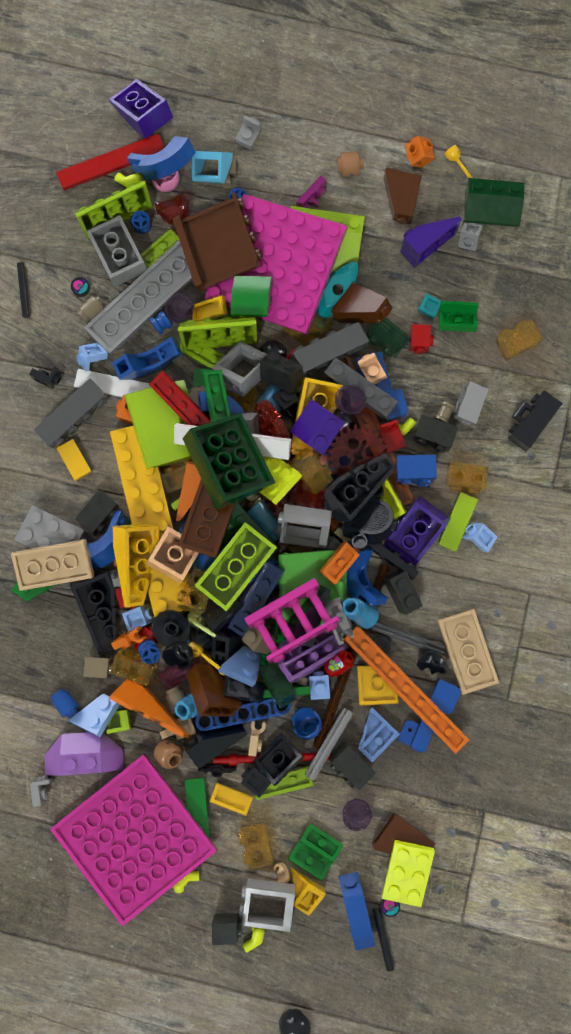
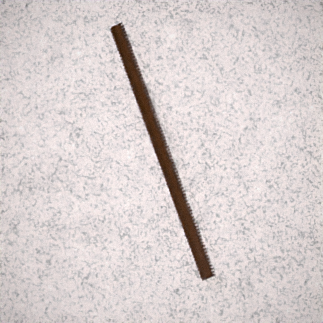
[312,564,390,749]

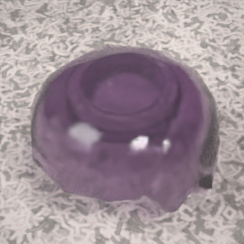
[164,293,194,323]
[335,385,366,415]
[342,798,373,832]

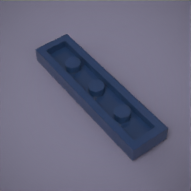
[228,560,285,637]

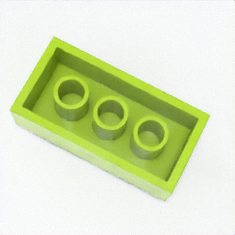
[195,522,277,611]

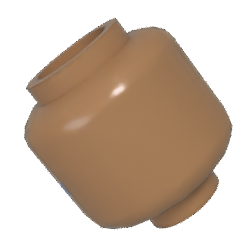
[337,151,364,177]
[154,739,183,769]

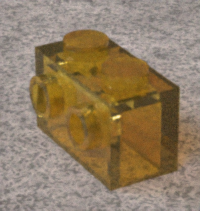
[495,320,543,361]
[288,448,334,494]
[160,459,193,493]
[445,461,489,494]

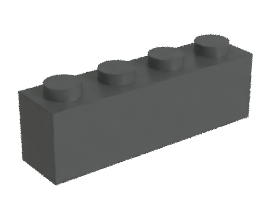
[290,322,369,378]
[324,358,398,422]
[34,378,109,448]

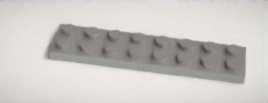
[84,240,193,356]

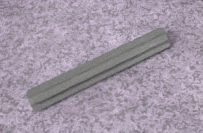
[305,708,352,780]

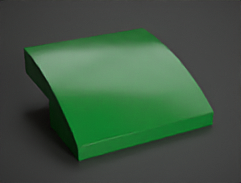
[230,276,273,317]
[288,823,344,882]

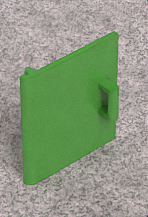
[279,549,347,637]

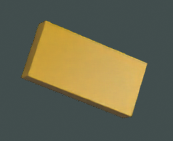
[191,295,228,322]
[57,439,92,481]
[209,782,254,816]

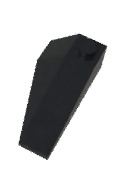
[324,453,397,522]
[70,571,118,657]

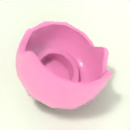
[152,171,180,192]

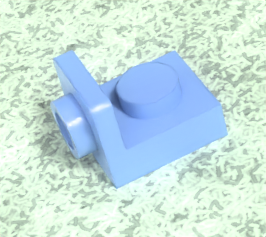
[77,342,108,371]
[463,522,497,552]
[122,603,154,631]
[309,671,330,700]

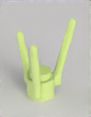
[187,610,216,637]

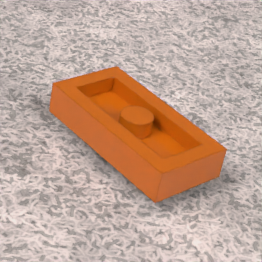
[319,541,360,585]

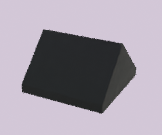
[254,733,304,786]

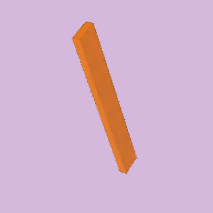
[344,625,469,754]

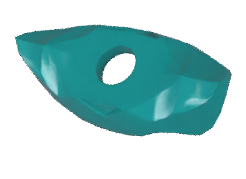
[316,262,358,318]

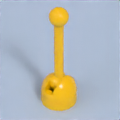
[444,145,472,179]
[189,642,225,675]

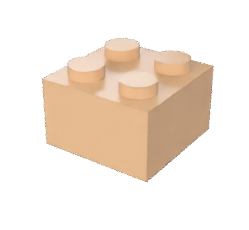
[146,527,199,584]

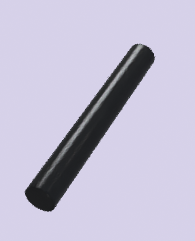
[17,262,30,318]
[372,908,394,972]

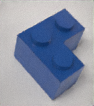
[395,455,437,487]

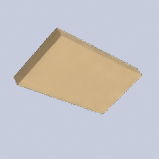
[11,539,95,591]
[437,609,499,695]

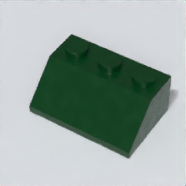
[464,178,524,227]

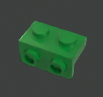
[438,301,478,332]

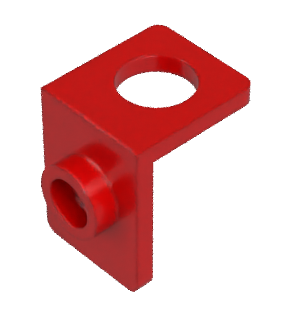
[380,419,406,453]

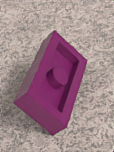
[296,176,326,208]

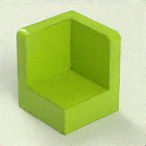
[106,709,133,734]

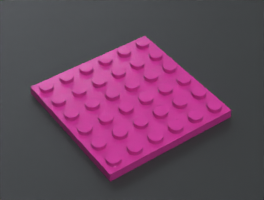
[204,194,348,335]
[50,754,218,927]

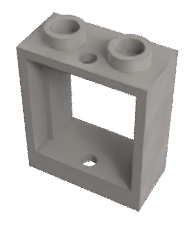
[212,341,268,397]
[277,504,332,550]
[239,878,296,932]

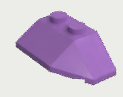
[279,631,348,683]
[45,732,125,776]

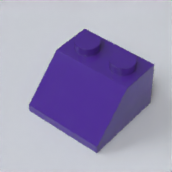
[290,399,345,455]

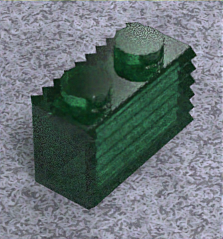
[367,318,411,359]
[259,662,296,708]

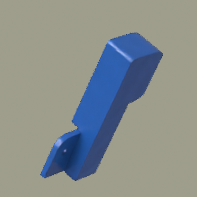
[355,351,408,423]
[398,679,461,753]

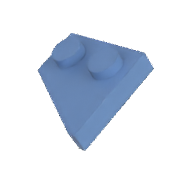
[218,646,262,687]
[358,707,400,763]

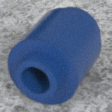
[51,688,79,719]

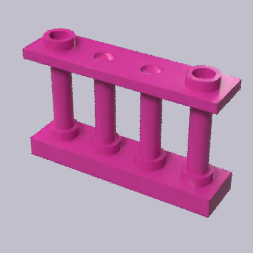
[244,578,340,663]

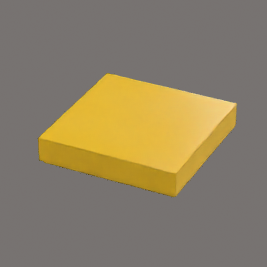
[357,665,399,705]

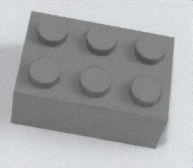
[86,215,147,287]
[14,505,88,548]

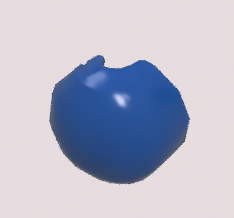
[291,707,322,740]

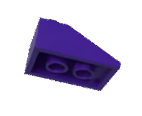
[109,79,173,139]
[400,216,462,268]
[384,496,451,566]

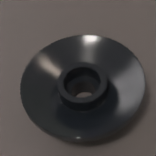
[152,610,191,647]

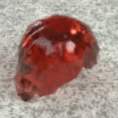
[155,193,190,225]

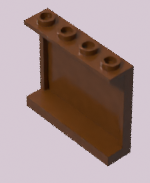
[172,192,263,292]

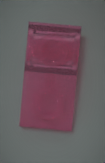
[158,658,198,690]

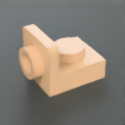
[358,353,387,385]

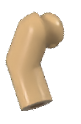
[274,863,290,883]

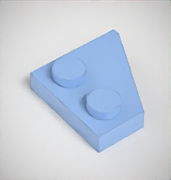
[69,694,120,737]

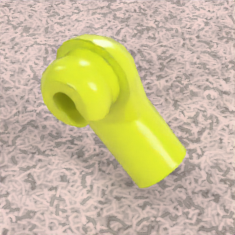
[114,173,143,188]
[399,417,416,436]
[173,871,200,893]
[242,927,265,953]

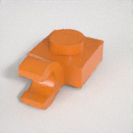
[111,626,147,650]

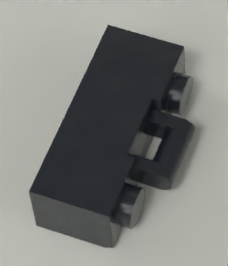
[508,390,563,452]

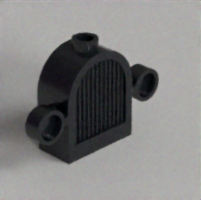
[342,485,399,552]

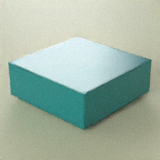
[417,293,441,320]

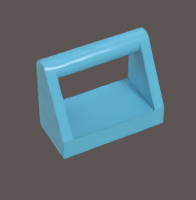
[192,151,233,183]

